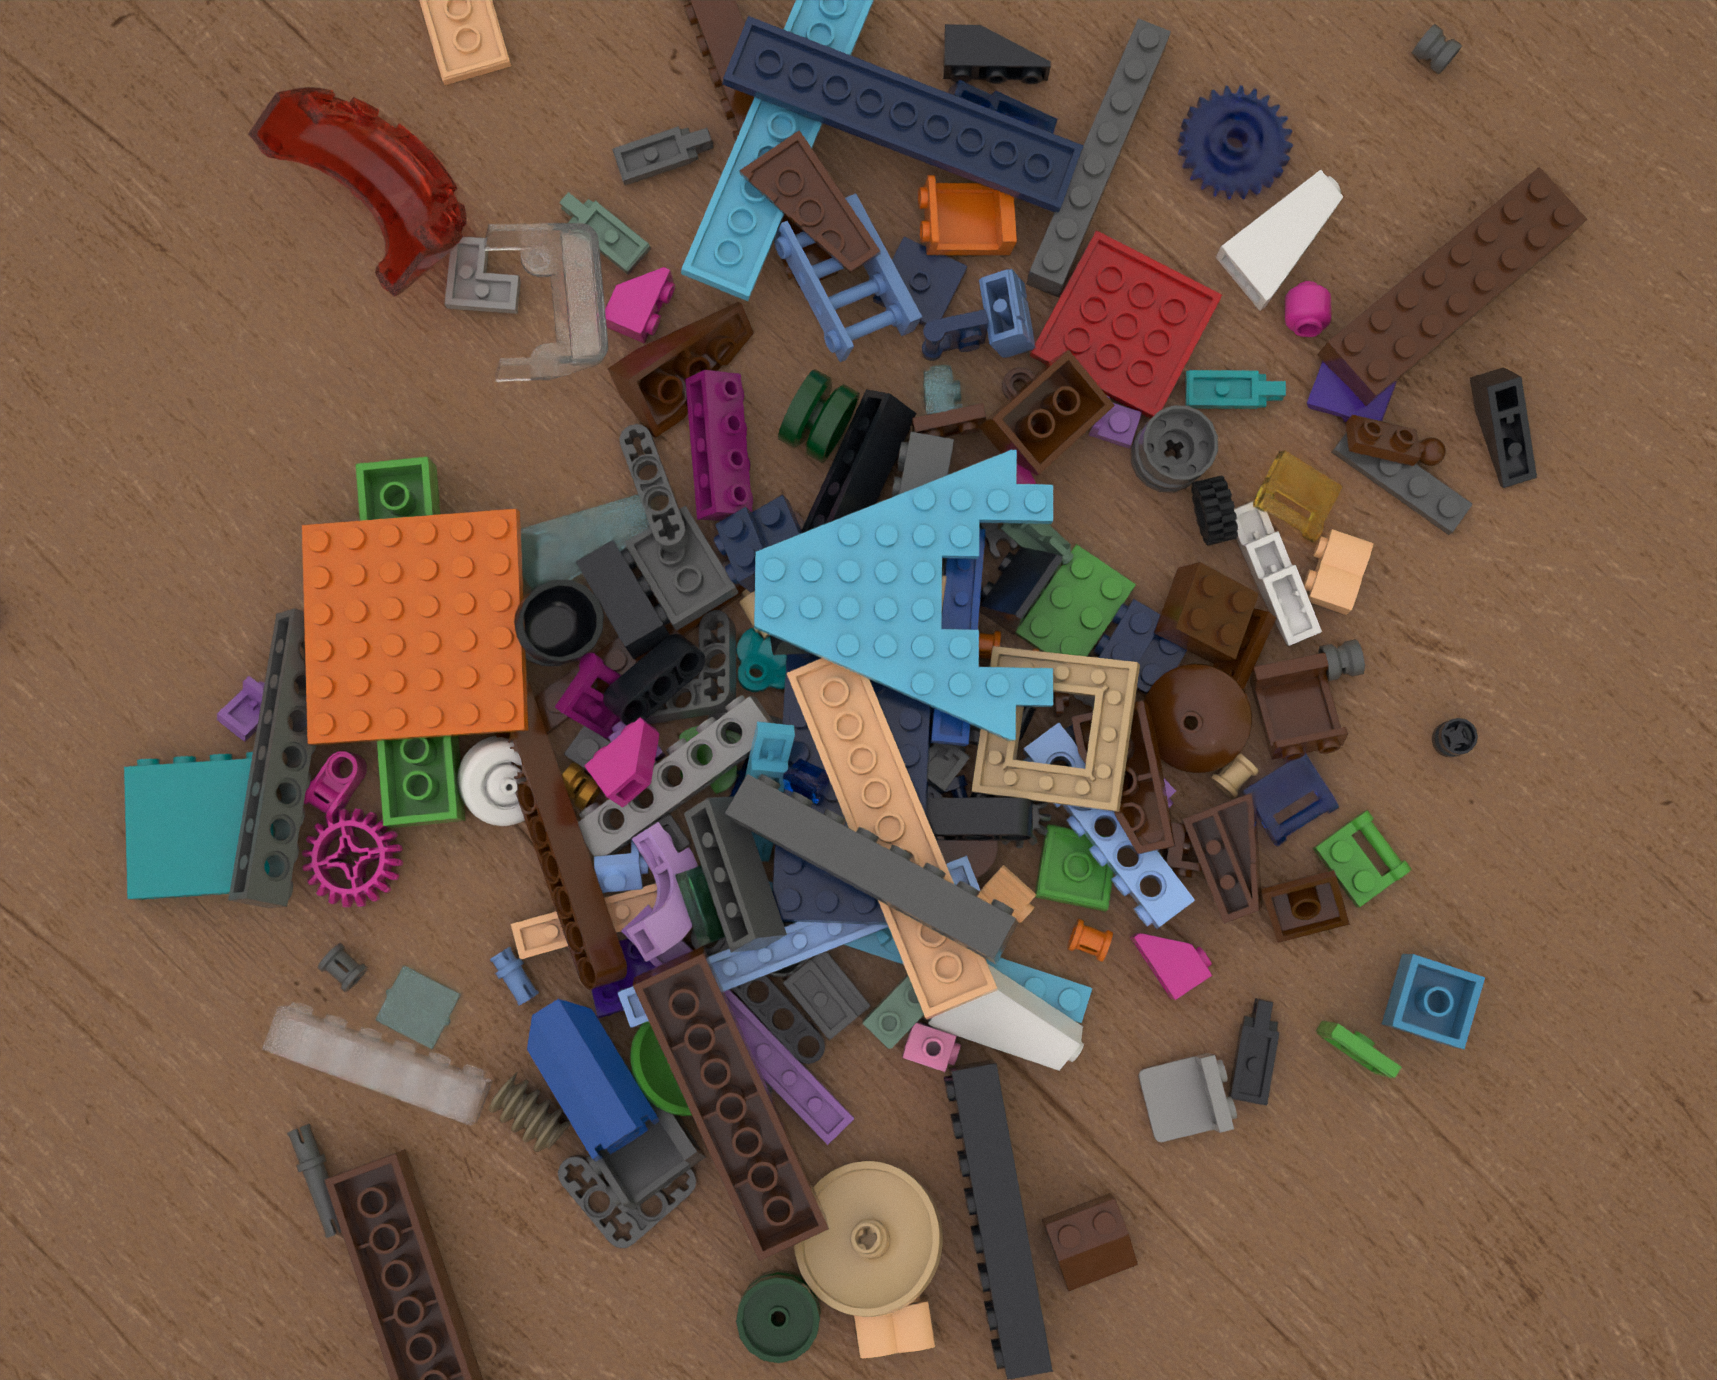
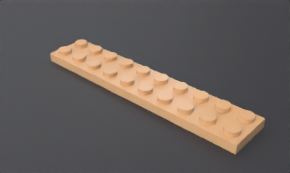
[787,658,998,1019]

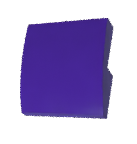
[1307,361,1397,422]

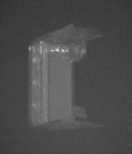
[484,223,608,382]

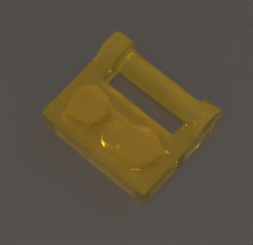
[1253,450,1343,543]

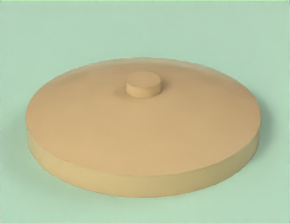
[794,1161,943,1317]

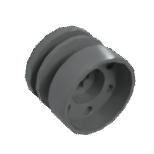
[1131,405,1218,493]

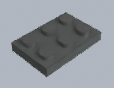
[624,505,739,631]

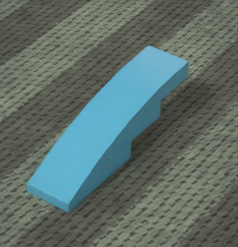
[745,722,795,862]

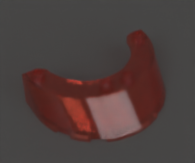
[248,87,467,297]

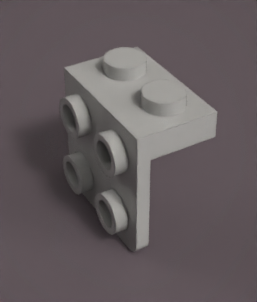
[1138,1053,1237,1142]

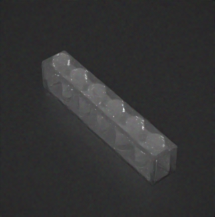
[262,1002,493,1126]

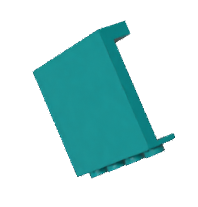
[124,752,276,900]

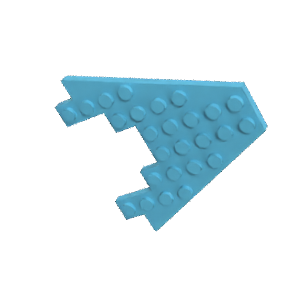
[754,450,1053,741]

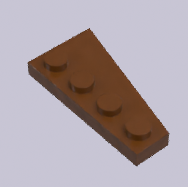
[739,130,881,274]

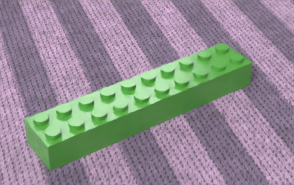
[355,457,465,828]

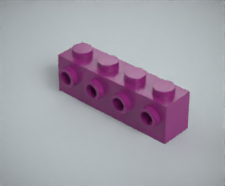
[685,370,753,521]

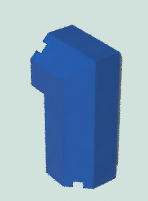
[527,999,659,1162]

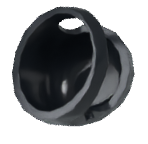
[514,580,604,666]

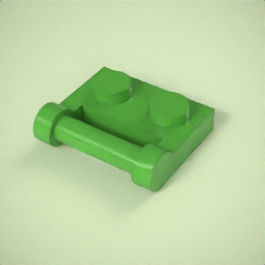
[1313,810,1412,908]

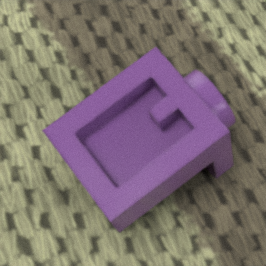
[1089,396,1142,448]

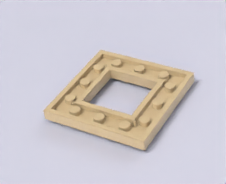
[971,646,1140,812]

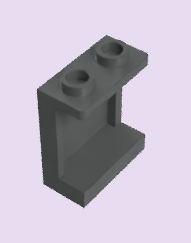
[586,1099,706,1210]

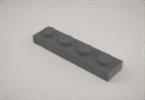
[1331,432,1473,535]

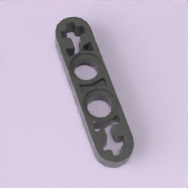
[619,424,689,552]

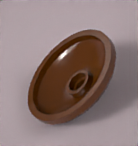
[1144,663,1252,773]

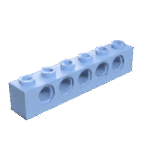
[1023,723,1195,929]

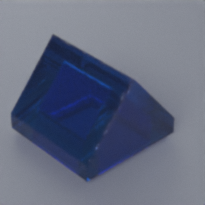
[783,758,829,804]

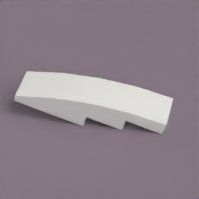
[1234,498,1322,646]

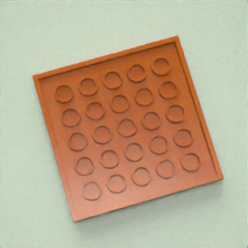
[302,509,528,745]

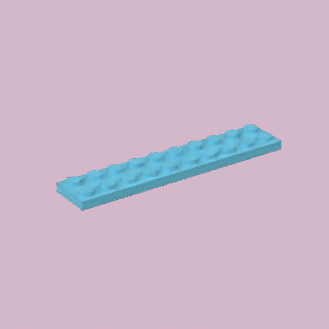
[681,0,874,301]

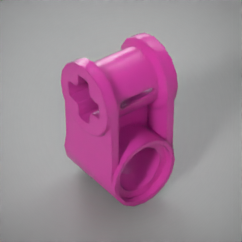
[304,751,367,818]

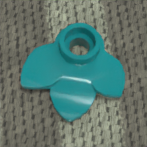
[736,628,787,692]

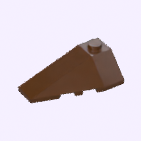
[607,302,754,438]
[1071,700,1175,854]

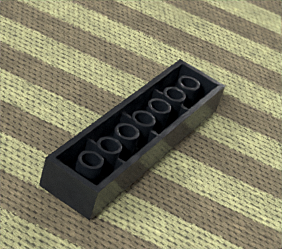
[944,1059,1053,1380]

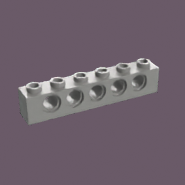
[578,695,774,856]

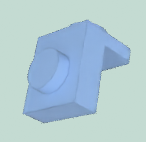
[594,839,649,893]

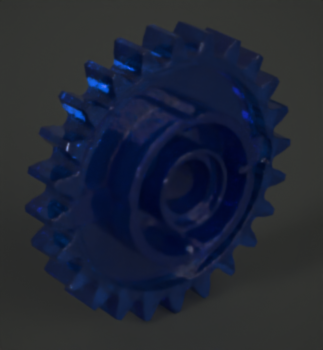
[1178,85,1293,200]

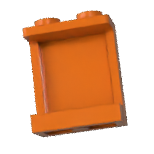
[918,175,1017,255]

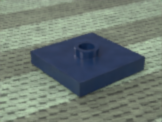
[873,237,967,326]

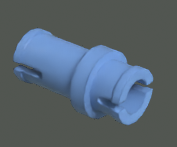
[490,947,539,1006]

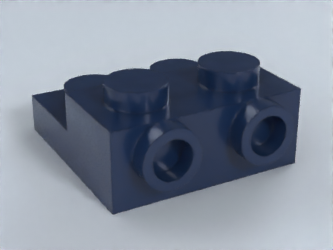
[714,495,802,593]
[1094,599,1187,695]

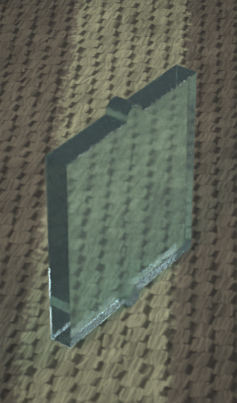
[375,965,461,1049]

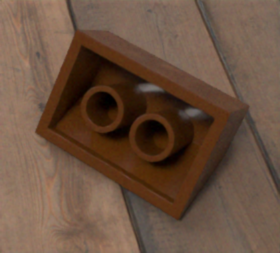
[978,350,1115,476]

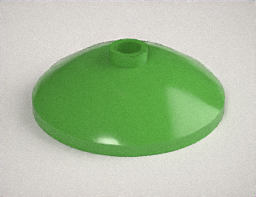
[630,1021,692,1116]

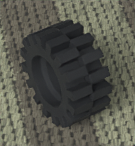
[1191,475,1238,546]

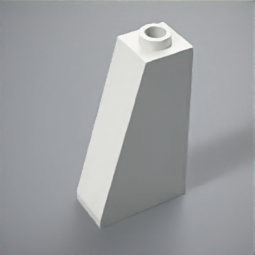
[1216,170,1343,311]
[928,963,1084,1071]

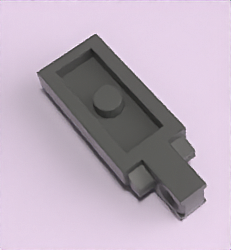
[612,126,714,186]

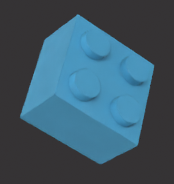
[1382,954,1485,1049]

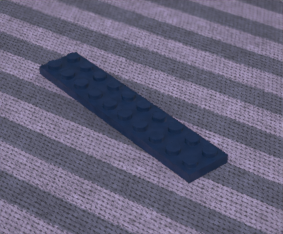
[722,16,1084,213]

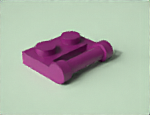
[555,653,621,739]

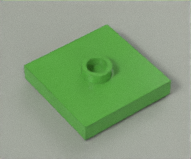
[1035,824,1114,912]
[1316,1021,1402,1079]

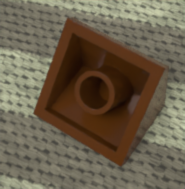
[1261,869,1350,943]

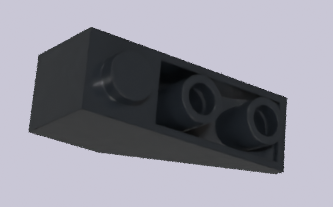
[943,24,1051,84]

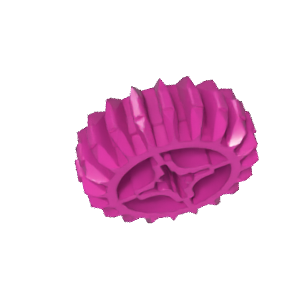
[302,808,403,908]

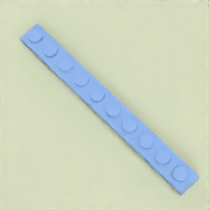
[617,856,981,1028]

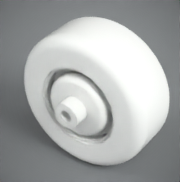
[457,736,526,826]

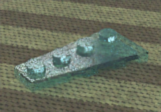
[521,494,652,589]

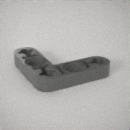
[645,610,736,724]
[558,1155,698,1248]

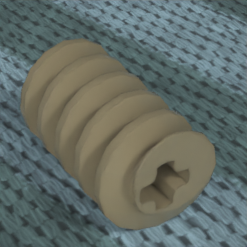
[489,1072,571,1152]

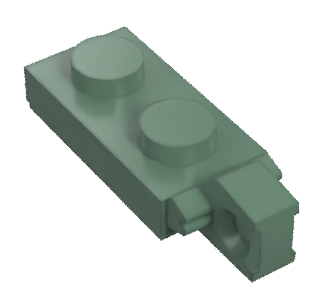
[559,192,651,275]

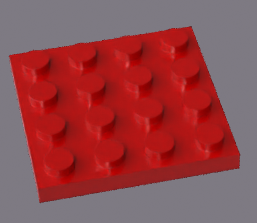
[1030,230,1222,419]

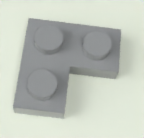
[444,236,521,314]

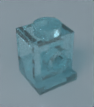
[923,365,962,415]

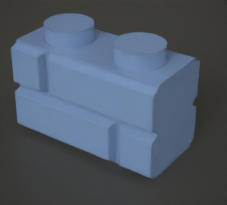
[979,269,1036,358]

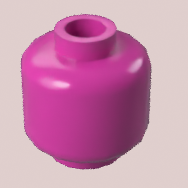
[1285,281,1331,337]

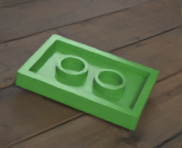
[1015,544,1136,657]

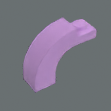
[627,822,702,962]

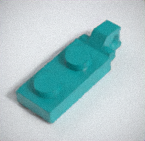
[1185,370,1286,409]

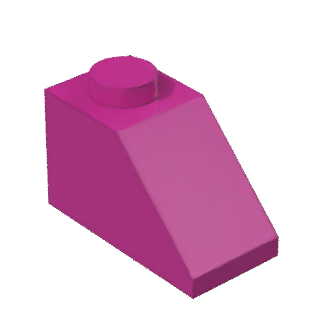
[1130,933,1212,1000]

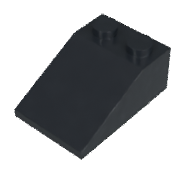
[979,547,1063,635]

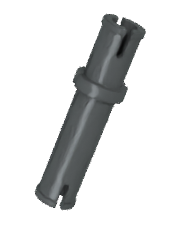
[287,1124,341,1238]

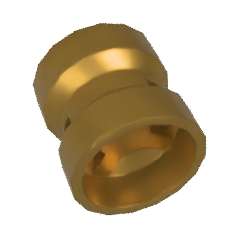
[562,762,601,811]

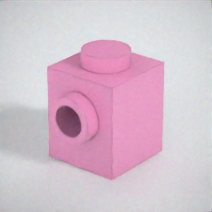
[902,1021,961,1072]

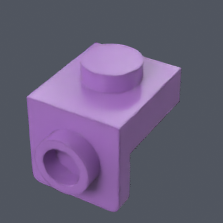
[217,676,265,742]

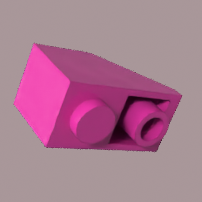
[602,267,675,344]
[584,717,660,808]

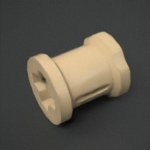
[1210,754,1259,799]

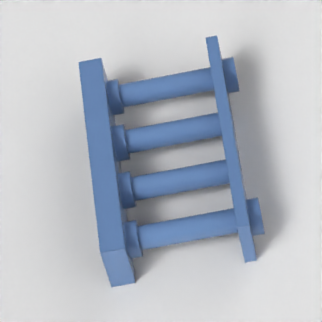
[774,194,922,362]

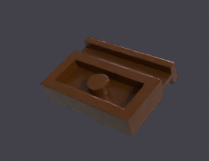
[911,403,986,438]

